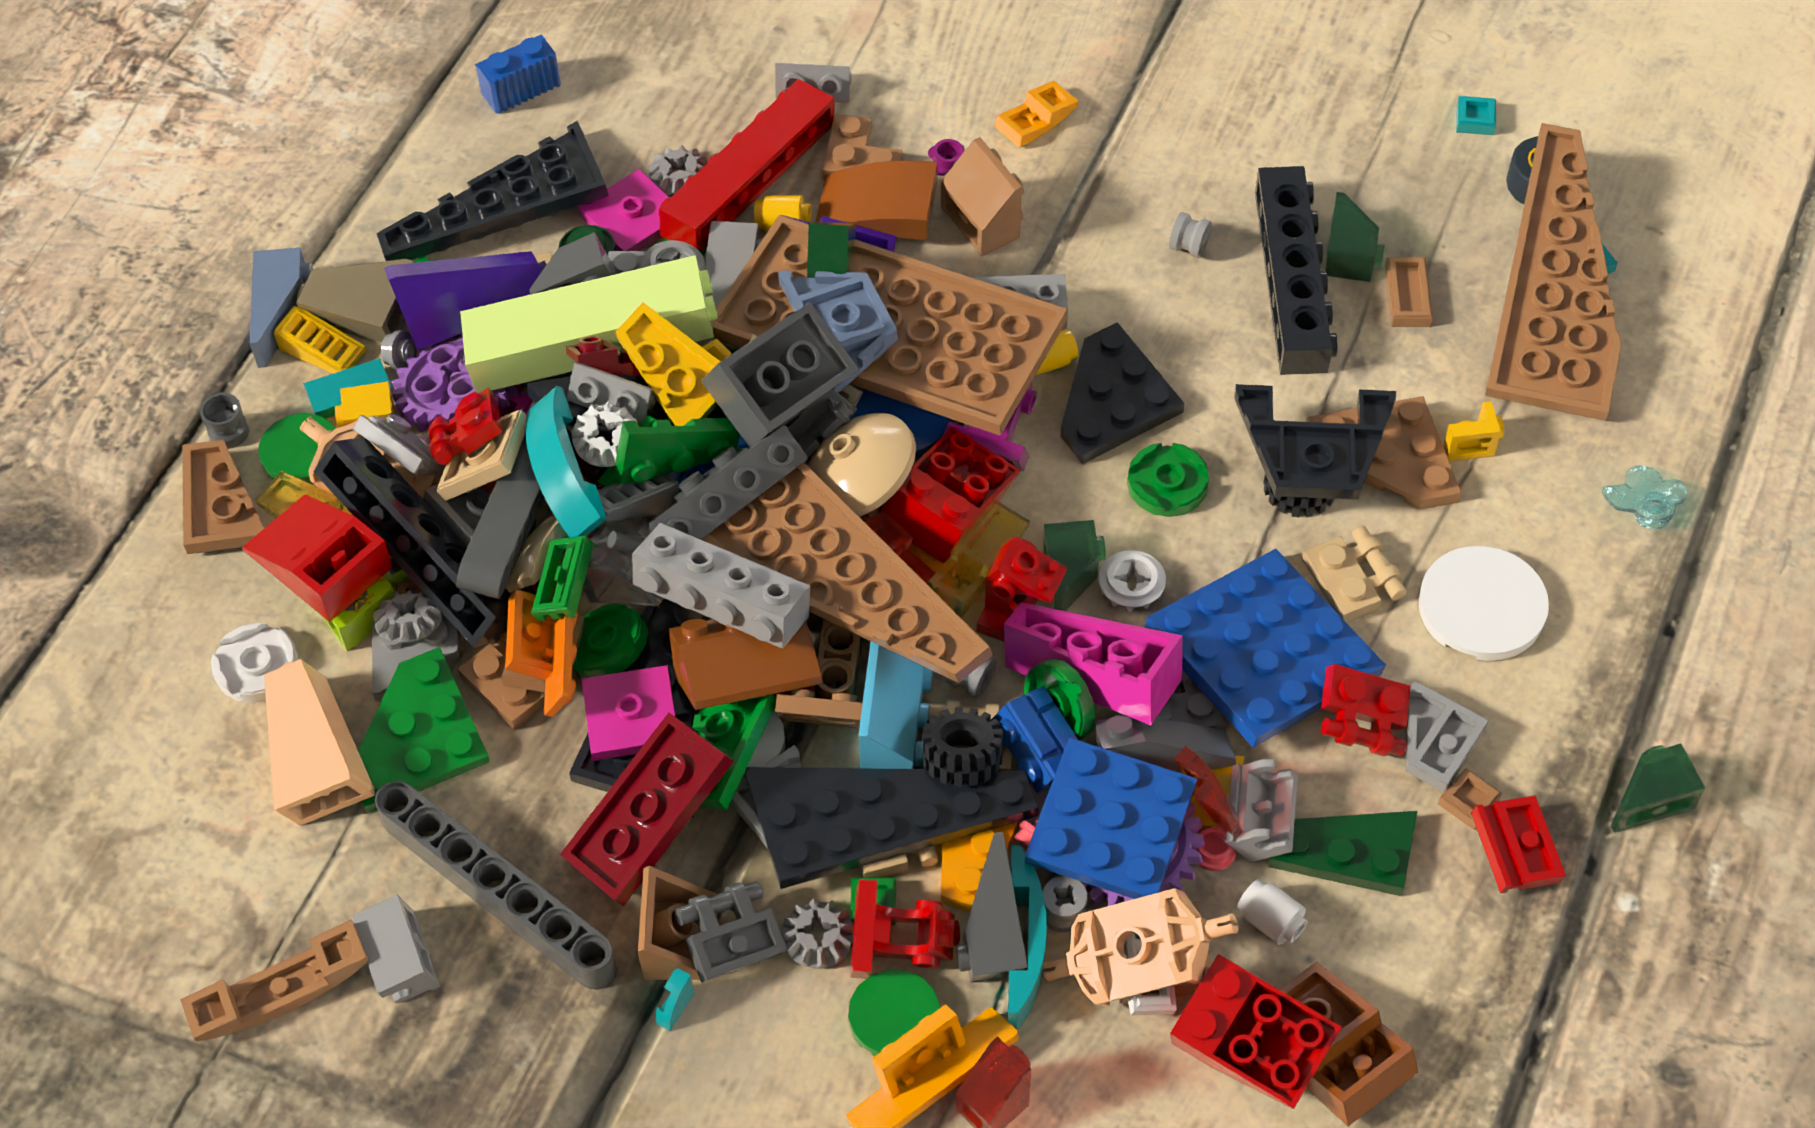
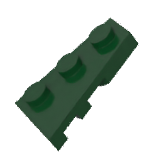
[1268,811,1417,896]

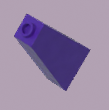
[384,251,547,350]

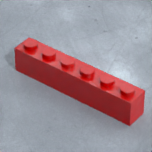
[658,79,835,253]

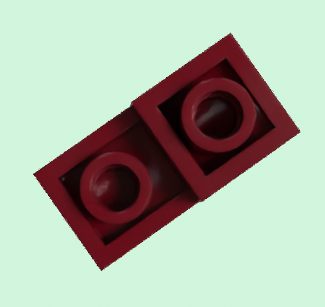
[566,336,642,376]

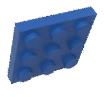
[1025,738,1197,899]

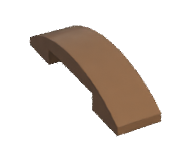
[180,919,369,1041]

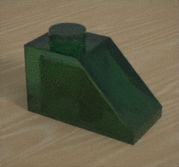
[1325,192,1385,282]
[1043,520,1106,611]
[1610,743,1705,833]

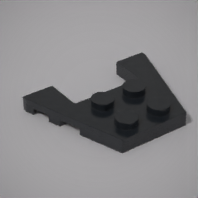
[1234,384,1396,500]

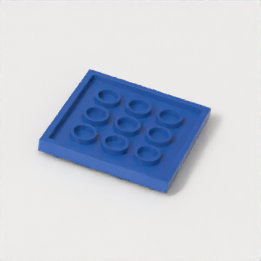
[1144,549,1386,748]

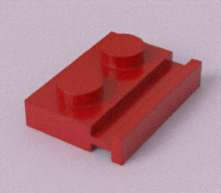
[1471,795,1566,893]

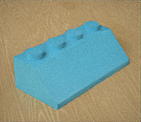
[859,641,934,769]

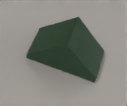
[807,222,856,278]

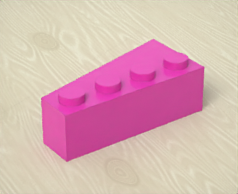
[1004,602,1182,725]

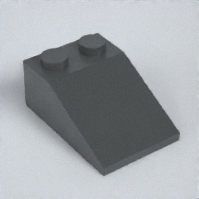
[701,302,859,448]

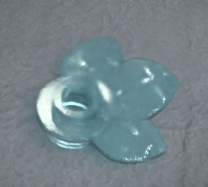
[1602,465,1687,529]

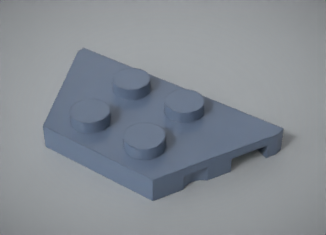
[778,270,898,392]

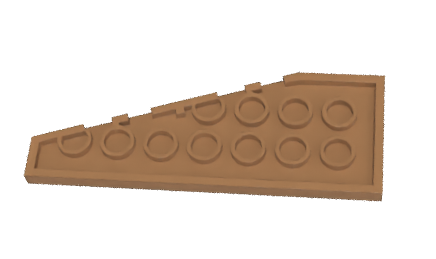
[1485,123,1621,421]
[701,462,993,683]

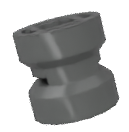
[200,393,249,449]

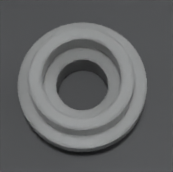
[381,330,416,370]

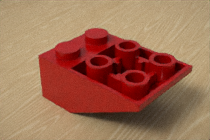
[878,427,1021,566]
[242,494,392,622]
[1170,954,1342,1110]

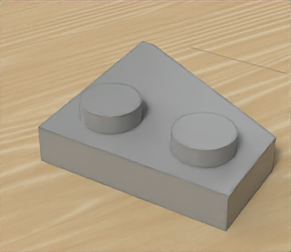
[1405,680,1489,792]

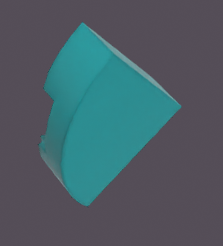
[656,968,694,1031]

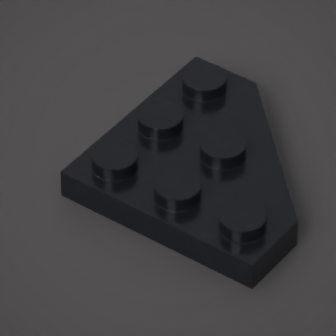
[1061,322,1184,464]

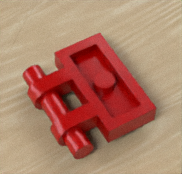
[429,387,502,465]
[1321,664,1411,757]

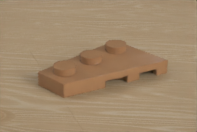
[182,440,264,554]

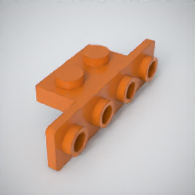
[505,558,578,717]

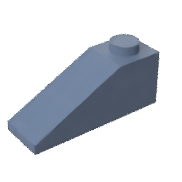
[249,247,313,368]

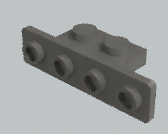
[649,425,807,540]

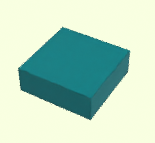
[1456,96,1496,135]

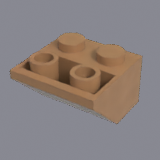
[941,137,1024,257]

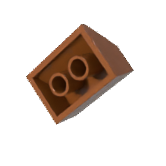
[669,619,823,710]

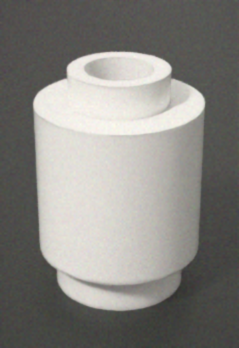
[1237,879,1308,945]

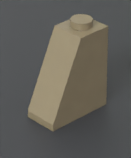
[296,259,414,343]

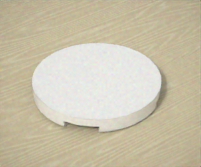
[1419,546,1549,661]

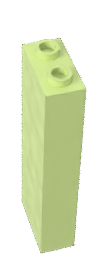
[460,255,718,394]

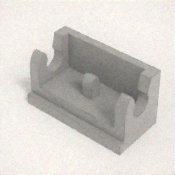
[1225,759,1298,863]
[352,894,440,1003]

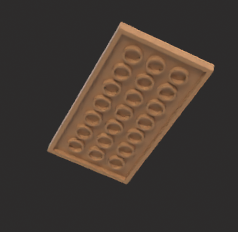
[711,215,1067,436]

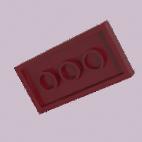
[560,712,734,906]

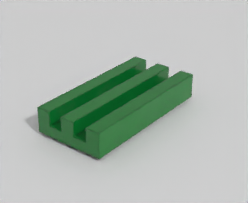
[531,535,594,621]

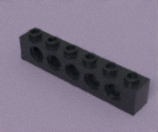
[1255,166,1338,375]
[313,437,511,647]

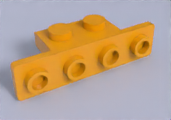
[846,1004,1019,1128]

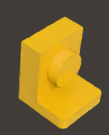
[1443,401,1504,461]

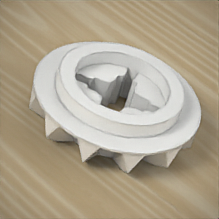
[571,402,637,467]
[1098,550,1166,612]

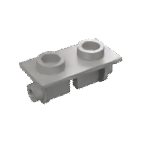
[775,63,852,102]
[566,362,657,426]

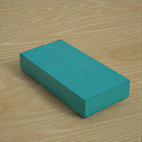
[303,358,393,419]

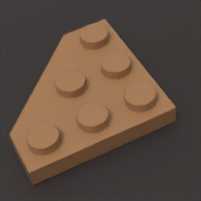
[1306,396,1461,510]

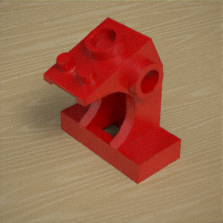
[976,536,1067,642]
[850,879,960,979]

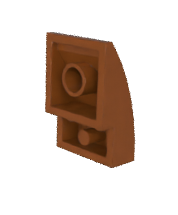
[816,161,938,241]
[1279,962,1418,1127]

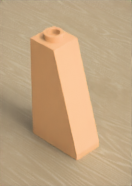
[264,659,375,826]

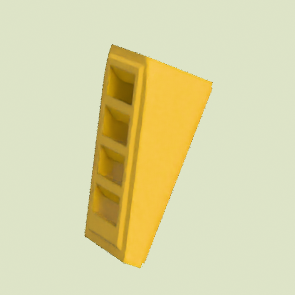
[274,306,366,374]

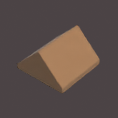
[638,866,718,980]

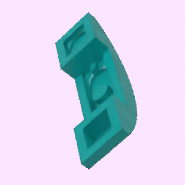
[526,386,607,537]
[1008,845,1047,1031]

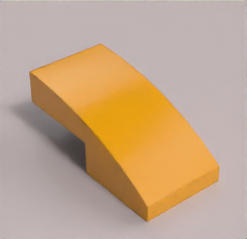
[994,80,1079,148]

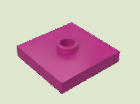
[578,169,668,251]
[581,665,675,761]

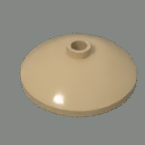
[807,413,916,517]

